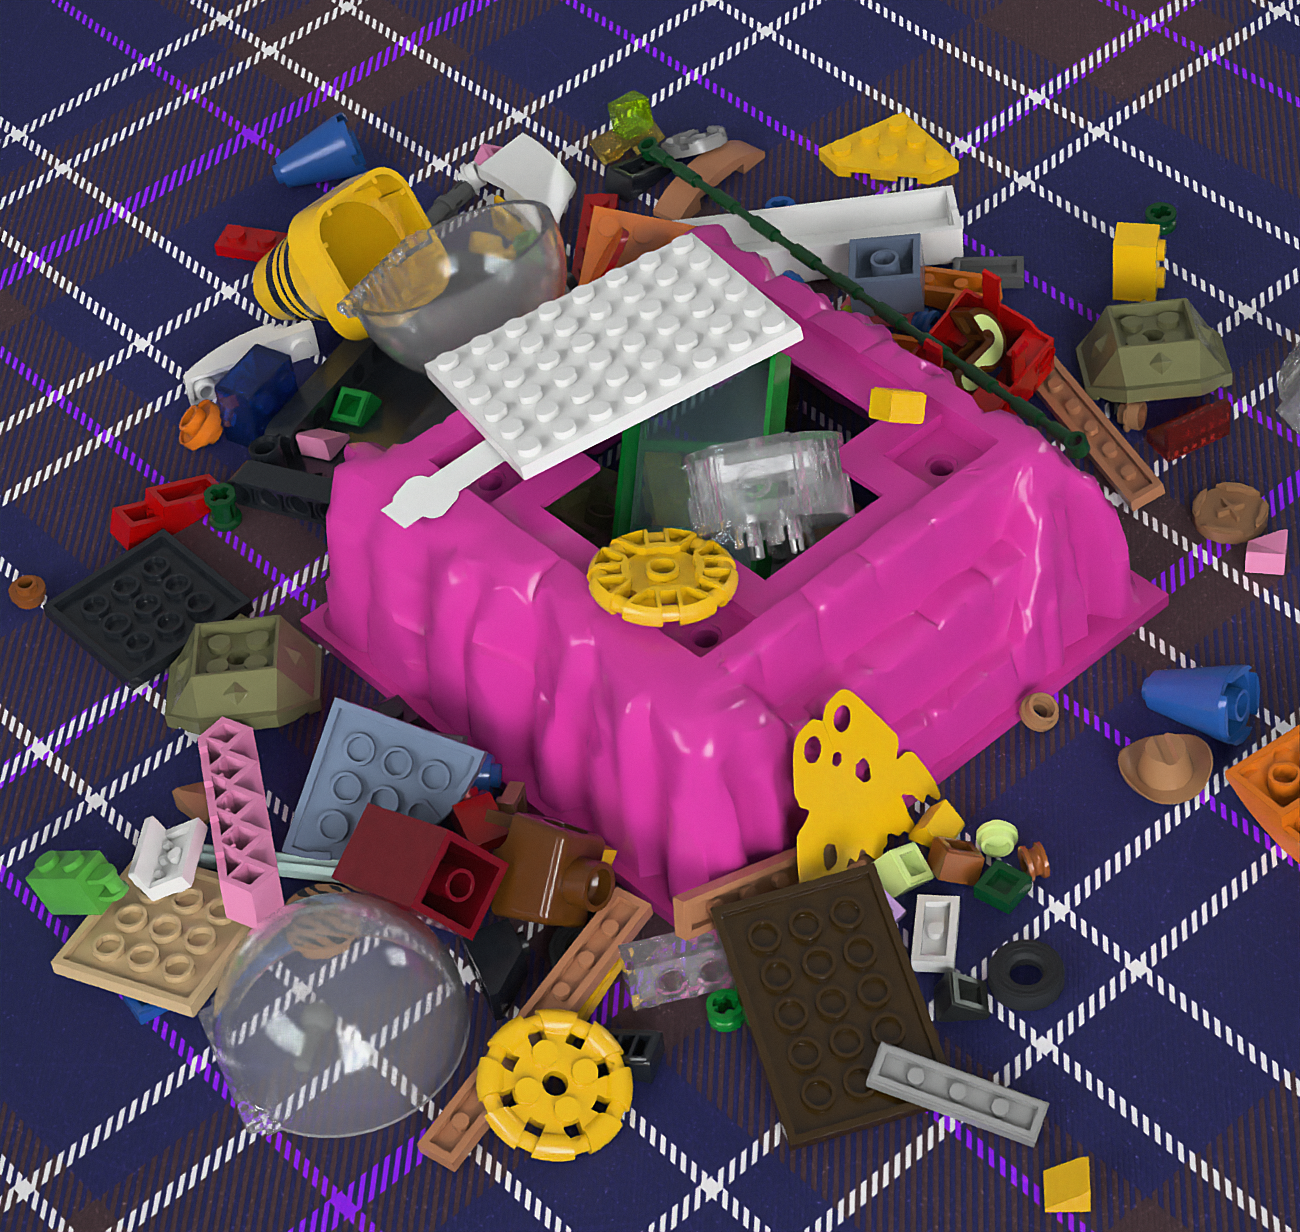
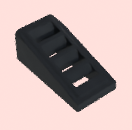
[605,154,672,202]
[576,1029,665,1084]

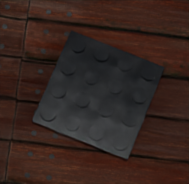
[43,528,254,691]

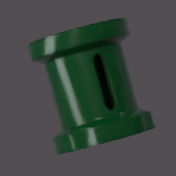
[204,483,243,532]

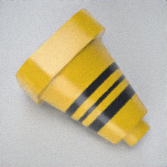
[253,167,450,341]

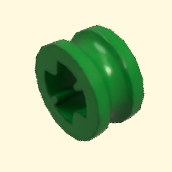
[706,988,745,1032]

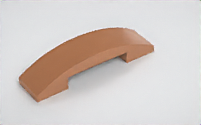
[653,140,765,221]

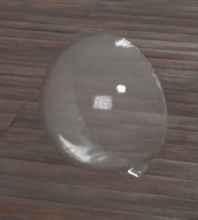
[337,200,567,376]
[198,892,470,1138]

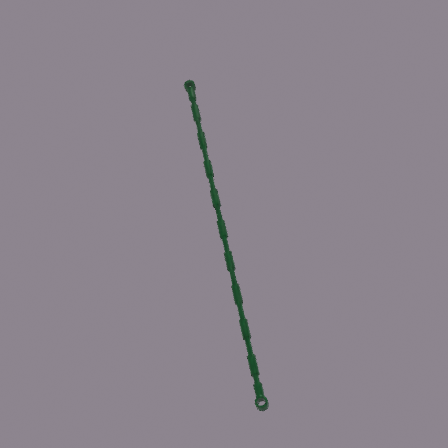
[638,137,1090,459]

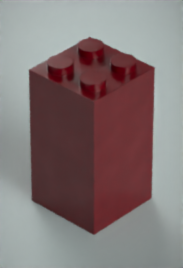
[331,803,510,941]

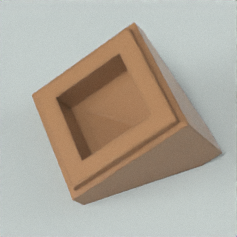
[172,781,210,825]

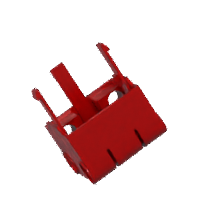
[911,268,1056,416]

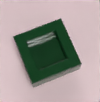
[973,859,1032,914]

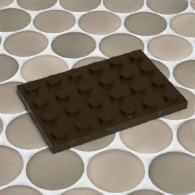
[710,863,948,1151]

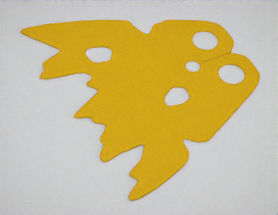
[793,689,941,883]

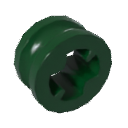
[1145,202,1177,236]

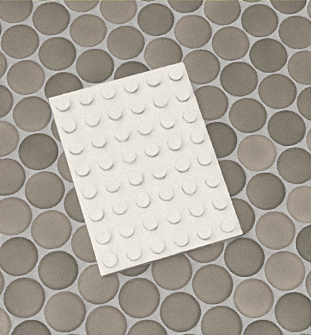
[424,232,804,480]

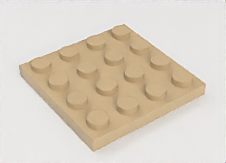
[51,861,258,1018]

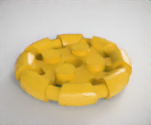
[587,528,739,627]
[476,1008,633,1162]

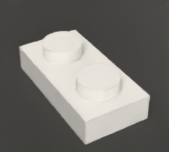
[911,894,960,973]

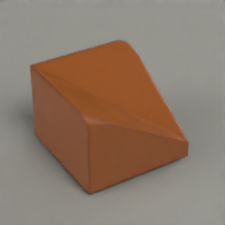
[927,836,985,886]

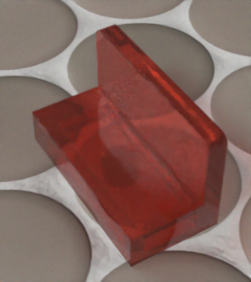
[1147,398,1231,462]

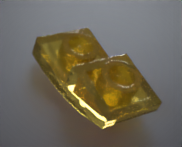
[589,119,666,166]

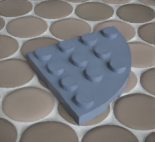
[282,697,488,861]

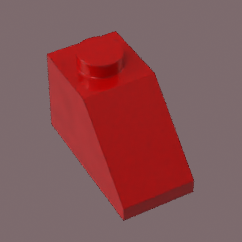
[449,785,509,851]

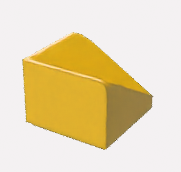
[868,387,927,424]

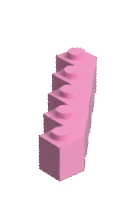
[197,716,285,931]

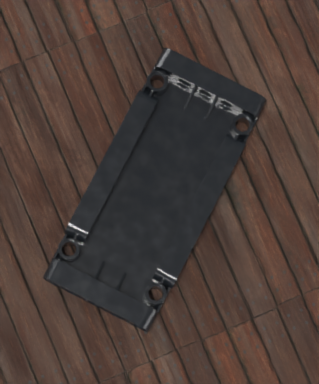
[226,246,578,526]

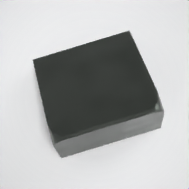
[934,971,990,1022]

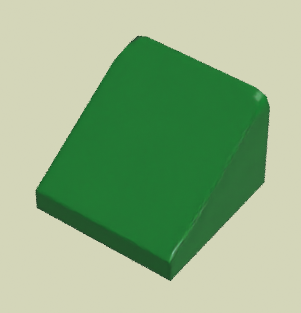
[330,386,382,428]

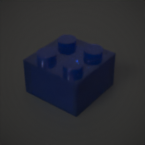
[214,344,298,447]

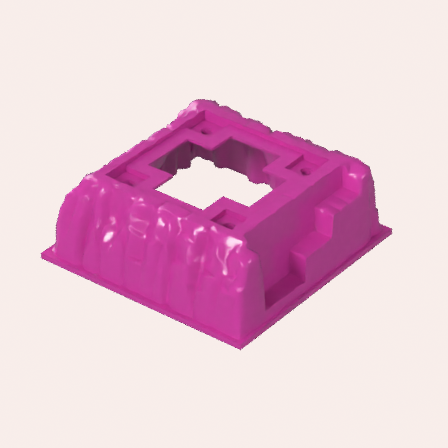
[300,224,1169,959]

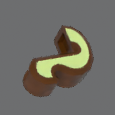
[943,307,1007,395]

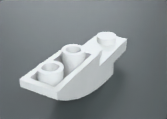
[183,319,320,406]

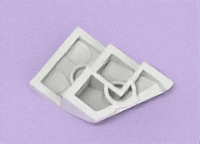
[477,133,576,233]

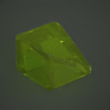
[607,90,654,140]

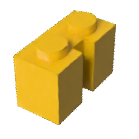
[1113,222,1166,302]

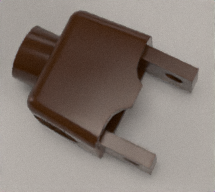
[485,809,616,928]

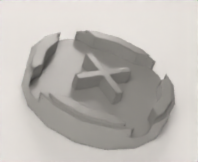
[661,125,728,159]

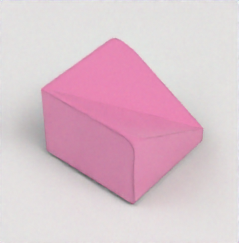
[1245,529,1288,575]

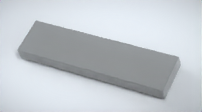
[866,1042,1049,1148]

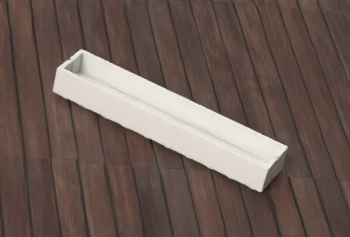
[674,185,964,282]

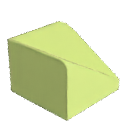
[872,841,935,898]

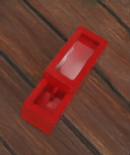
[110,474,219,551]

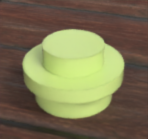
[976,820,1018,857]

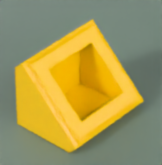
[908,799,965,848]

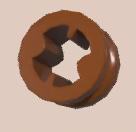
[1017,841,1050,882]

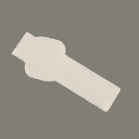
[381,439,505,529]

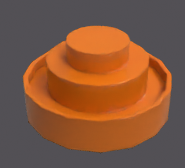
[179,399,223,451]

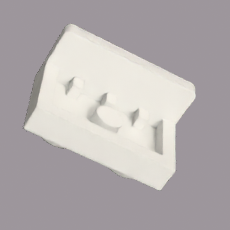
[128,816,208,901]

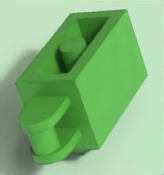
[25,850,129,915]

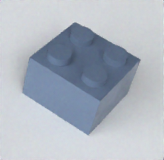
[848,233,925,317]

